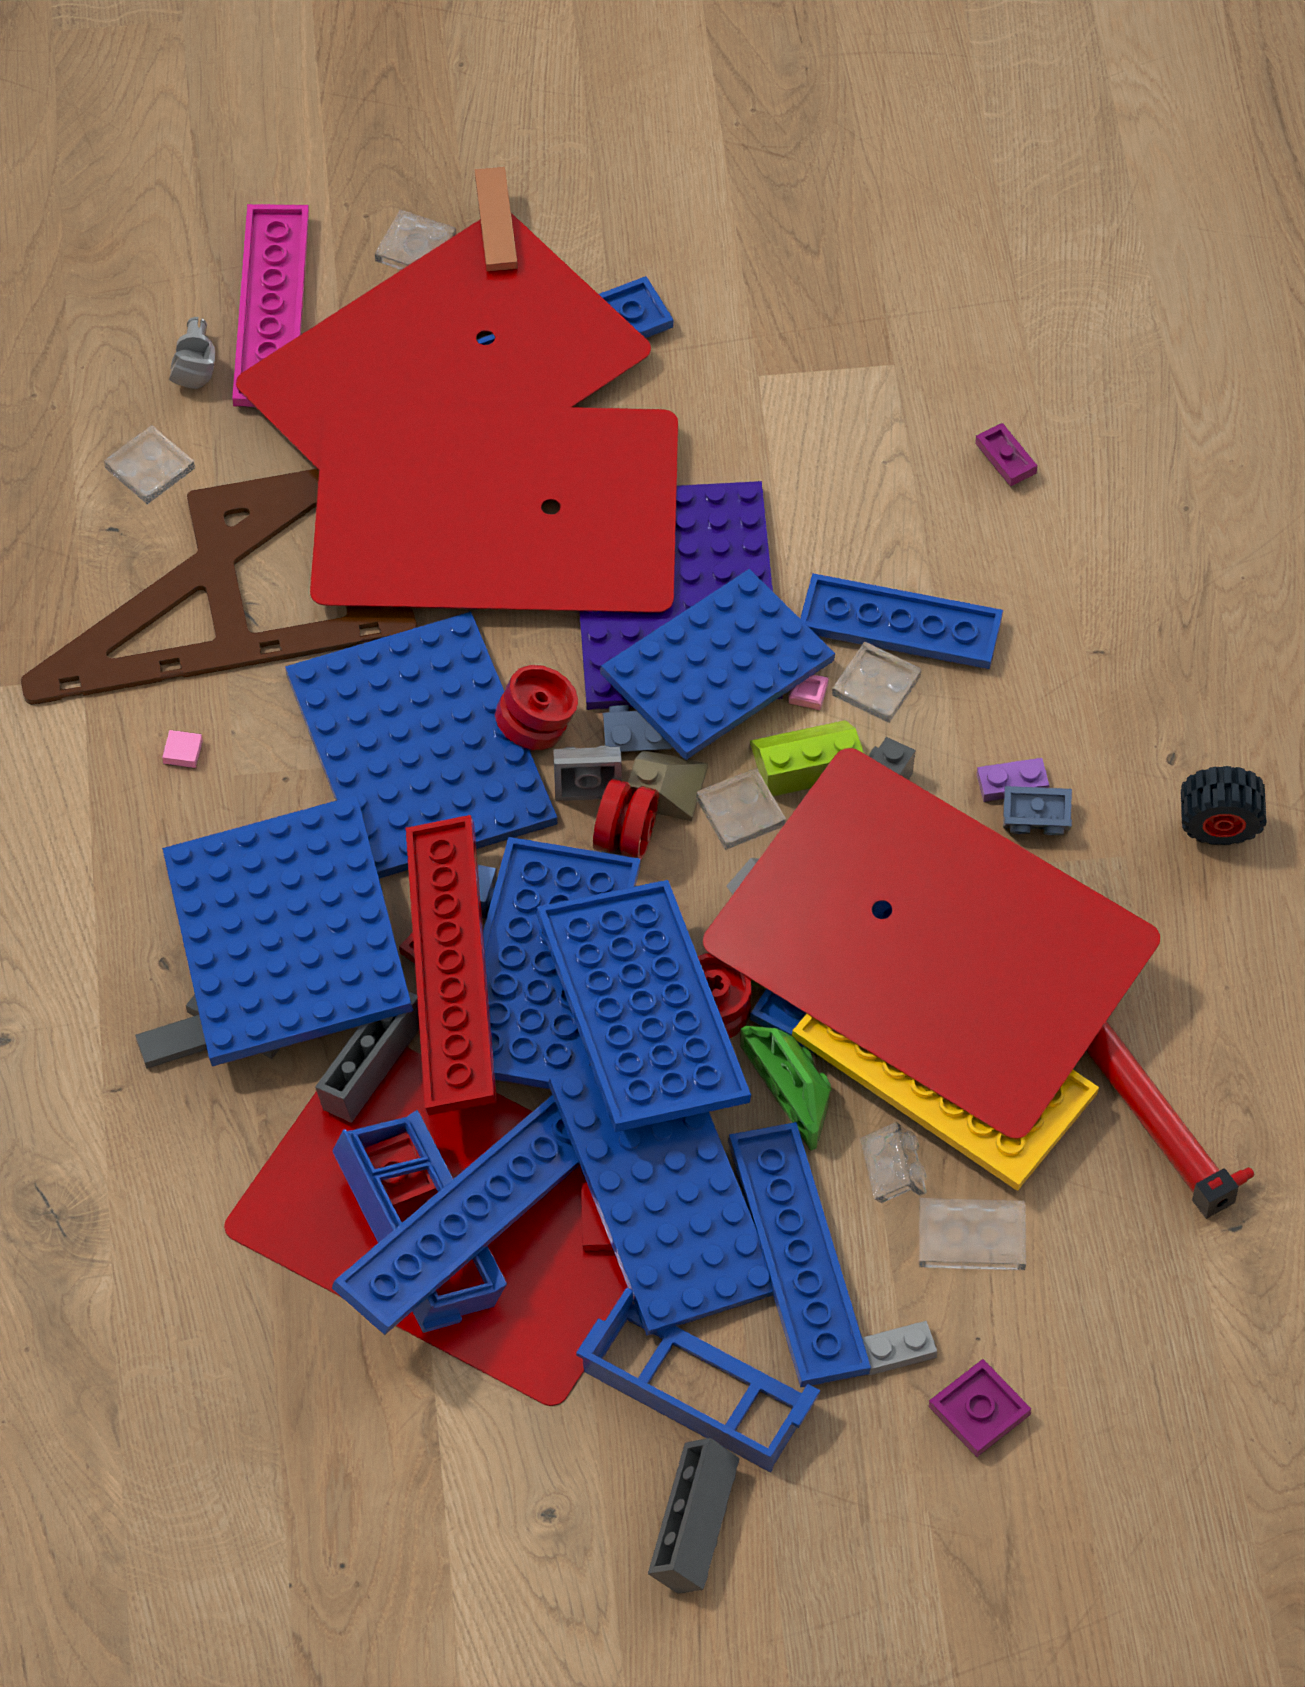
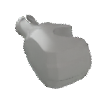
[169,317,215,389]

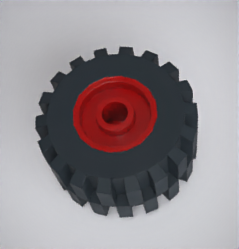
[1181,766,1267,845]

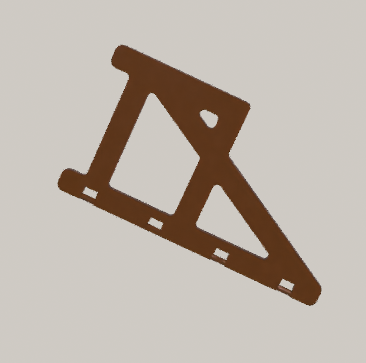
[21,469,417,705]

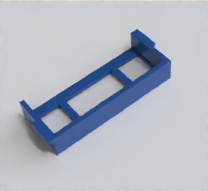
[332,1110,507,1333]
[576,1288,820,1473]

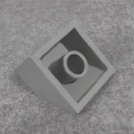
[553,746,622,801]

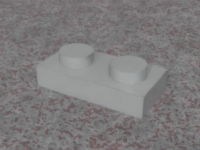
[862,1321,937,1376]

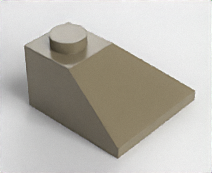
[628,750,708,821]

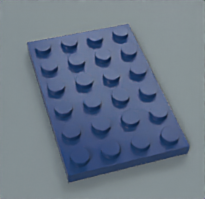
[600,569,835,760]

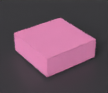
[789,675,829,710]
[162,730,203,768]

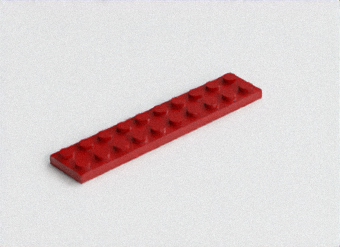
[406,815,497,1115]

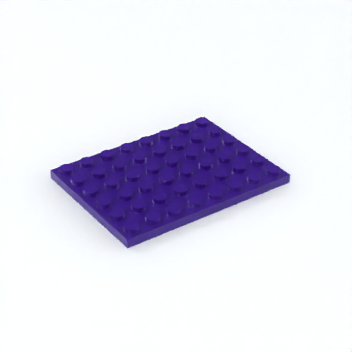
[579,481,783,710]

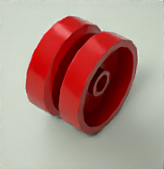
[495,665,578,750]
[593,779,659,860]
[698,953,751,1038]

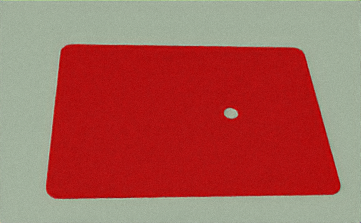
[236,213,651,470]
[310,402,678,613]
[703,748,1160,1139]
[224,1047,628,1406]

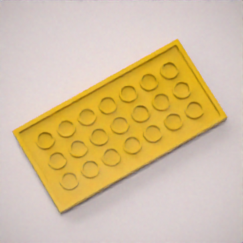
[792,1014,1099,1191]

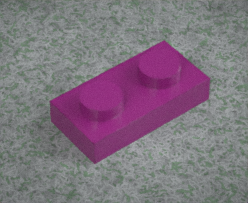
[975,423,1038,487]

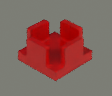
[364,1132,438,1222]

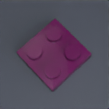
[928,1359,1031,1457]

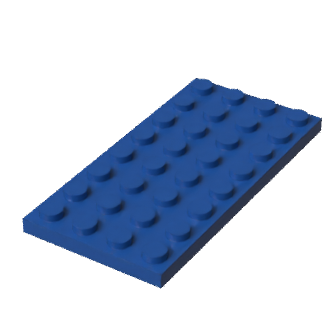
[483,837,641,1089]
[536,880,751,1132]
[548,1066,773,1336]

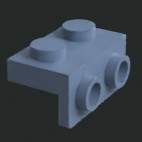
[603,705,672,752]
[1003,786,1072,835]

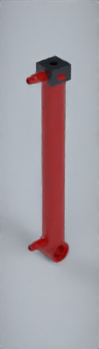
[1086,1021,1254,1219]

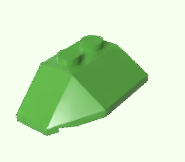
[740,1026,832,1151]

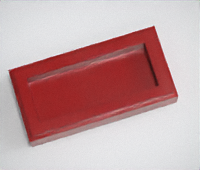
[581,1182,613,1251]

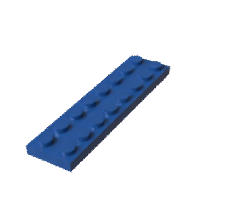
[728,1122,871,1388]

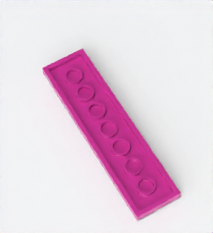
[232,204,309,407]

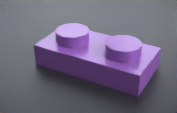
[976,758,1049,802]

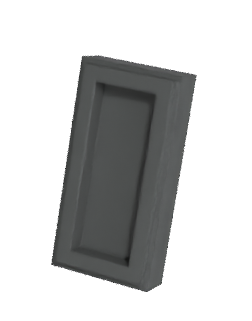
[135,1015,207,1069]

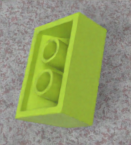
[750,720,864,798]

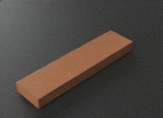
[475,167,517,271]

